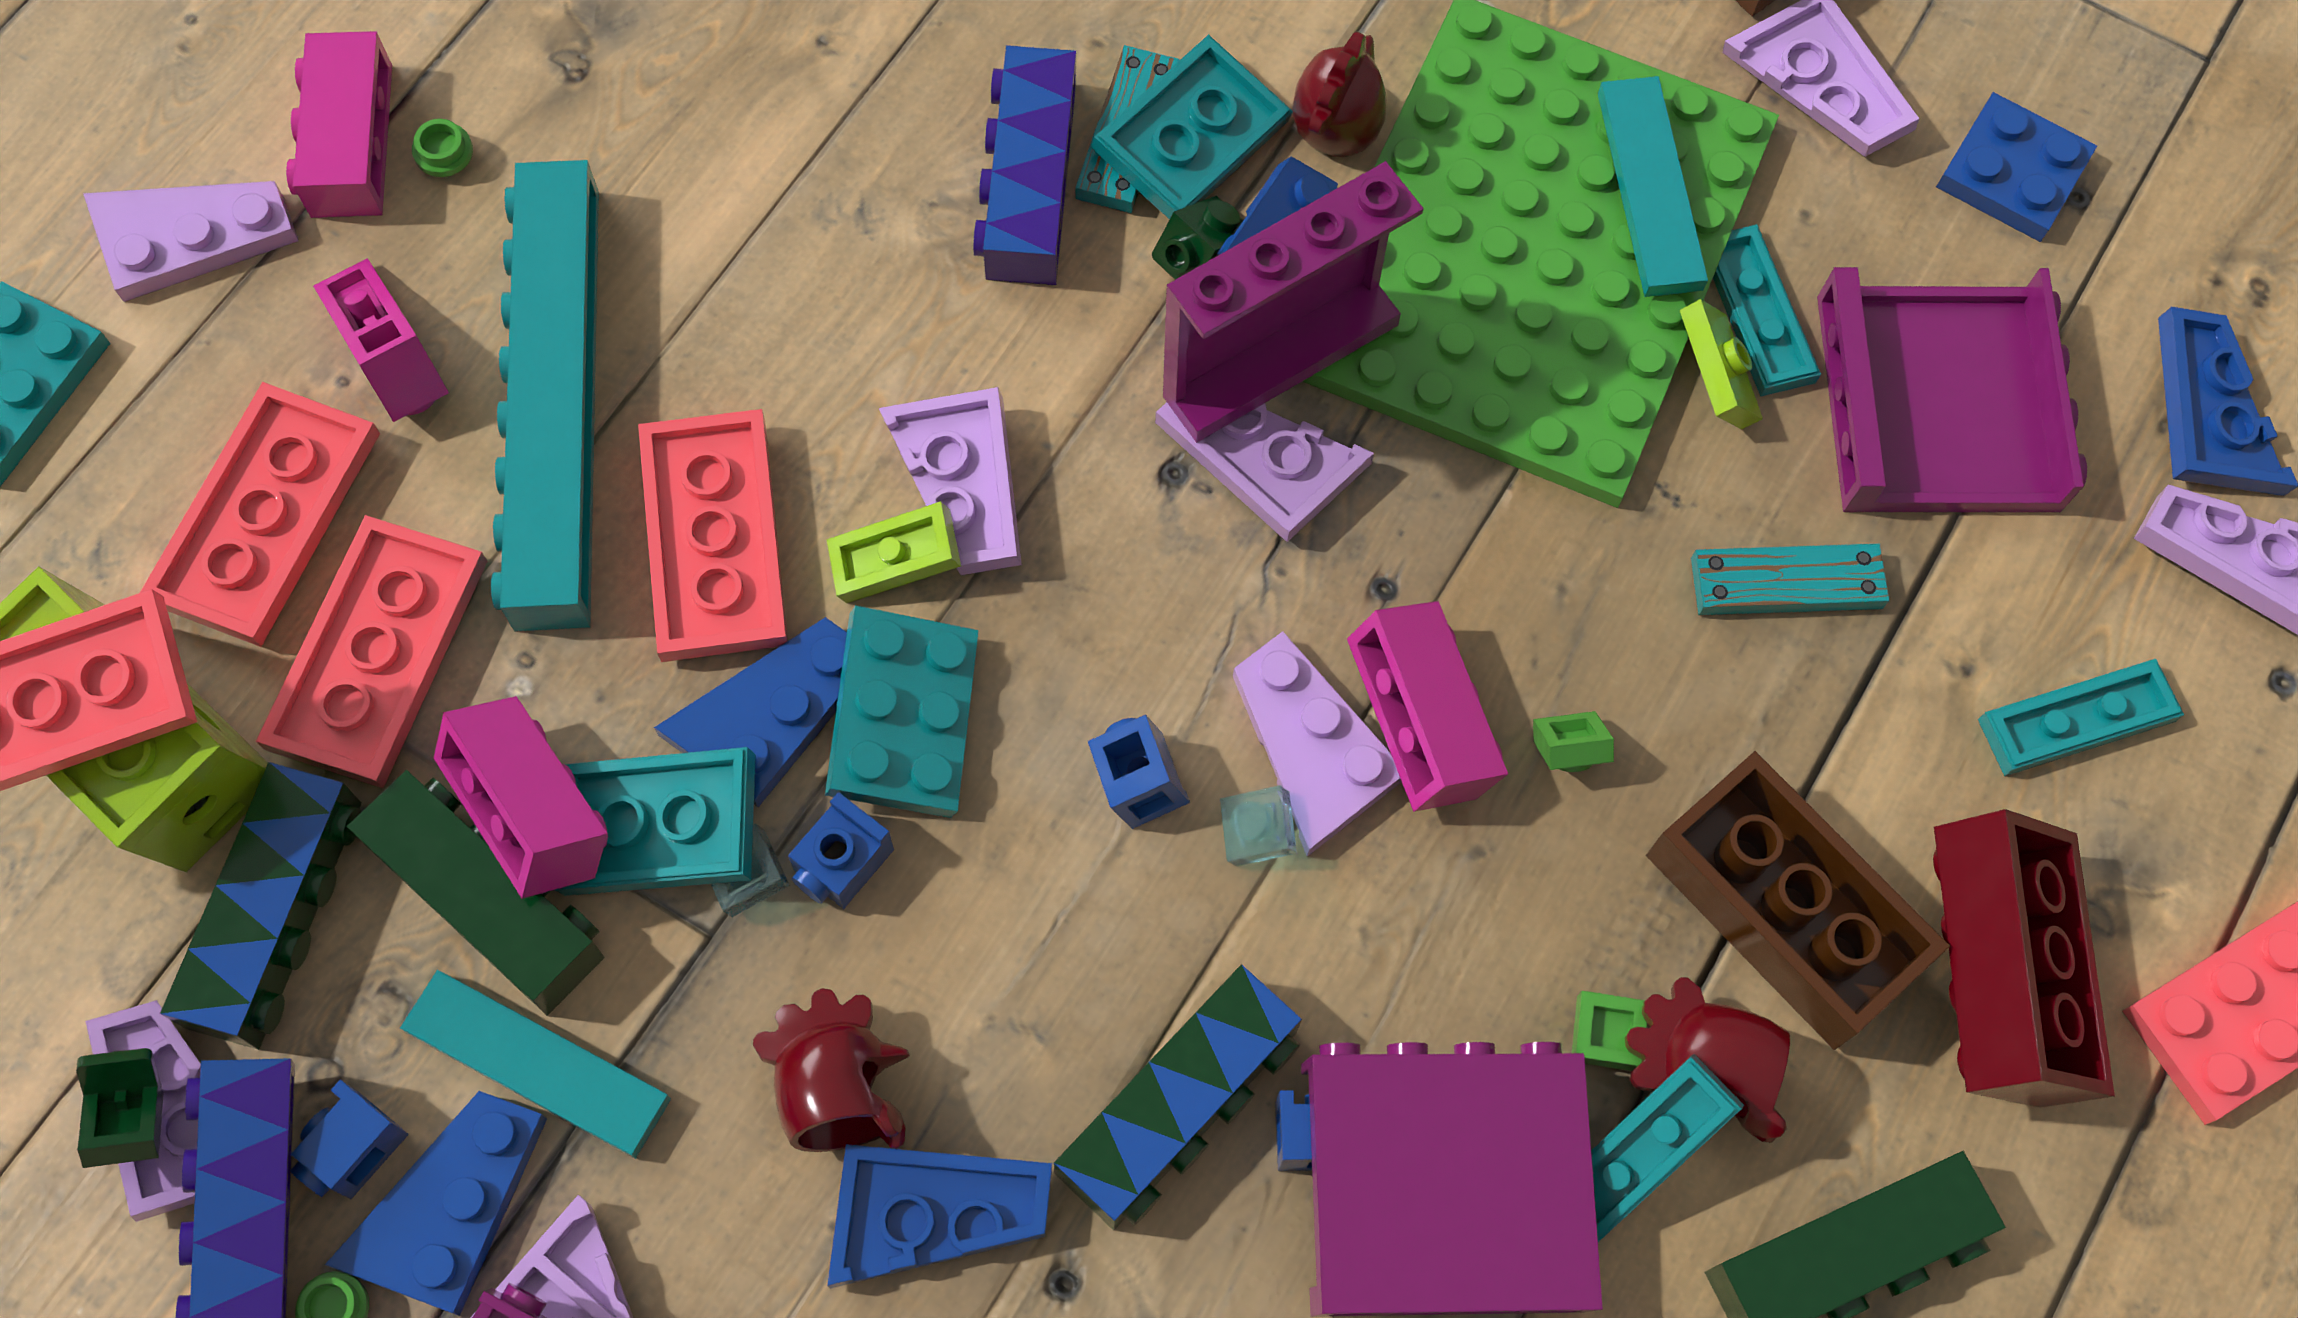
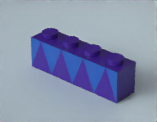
[973,45,1076,285]
[175,1058,295,1318]

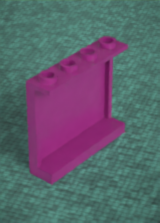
[1163,161,1424,443]
[1817,267,2087,512]
[1301,1042,1603,1317]

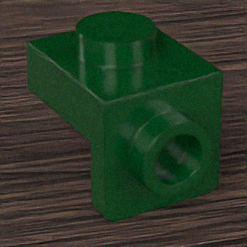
[1152,195,1243,280]
[76,1048,164,1168]

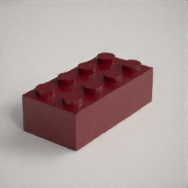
[1933,809,2115,1108]

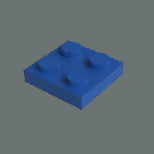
[1936,92,2097,242]

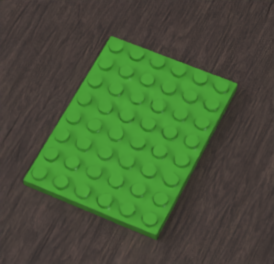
[1302,0,1779,508]

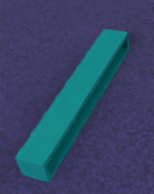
[491,160,599,631]

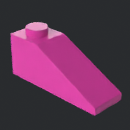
[313,258,449,422]

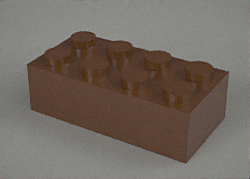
[1645,751,1950,1050]

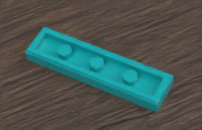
[1598,76,1708,297]
[400,969,671,1159]

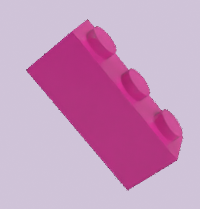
[286,31,393,218]
[1347,601,1508,812]
[433,696,608,899]

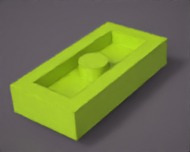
[1680,299,1763,430]
[826,501,961,603]

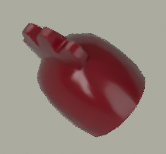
[1292,31,1387,157]
[1624,977,1790,1143]
[753,988,910,1152]

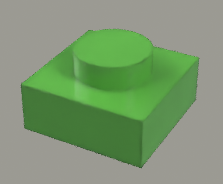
[1533,711,1614,772]
[1572,991,1647,1071]

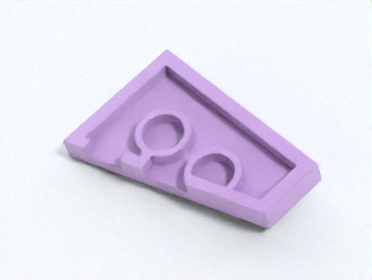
[1723,0,1919,157]
[83,181,299,302]
[879,387,1022,575]
[1155,402,1374,542]
[2134,485,2298,635]
[1233,631,1402,857]
[85,1000,201,1222]

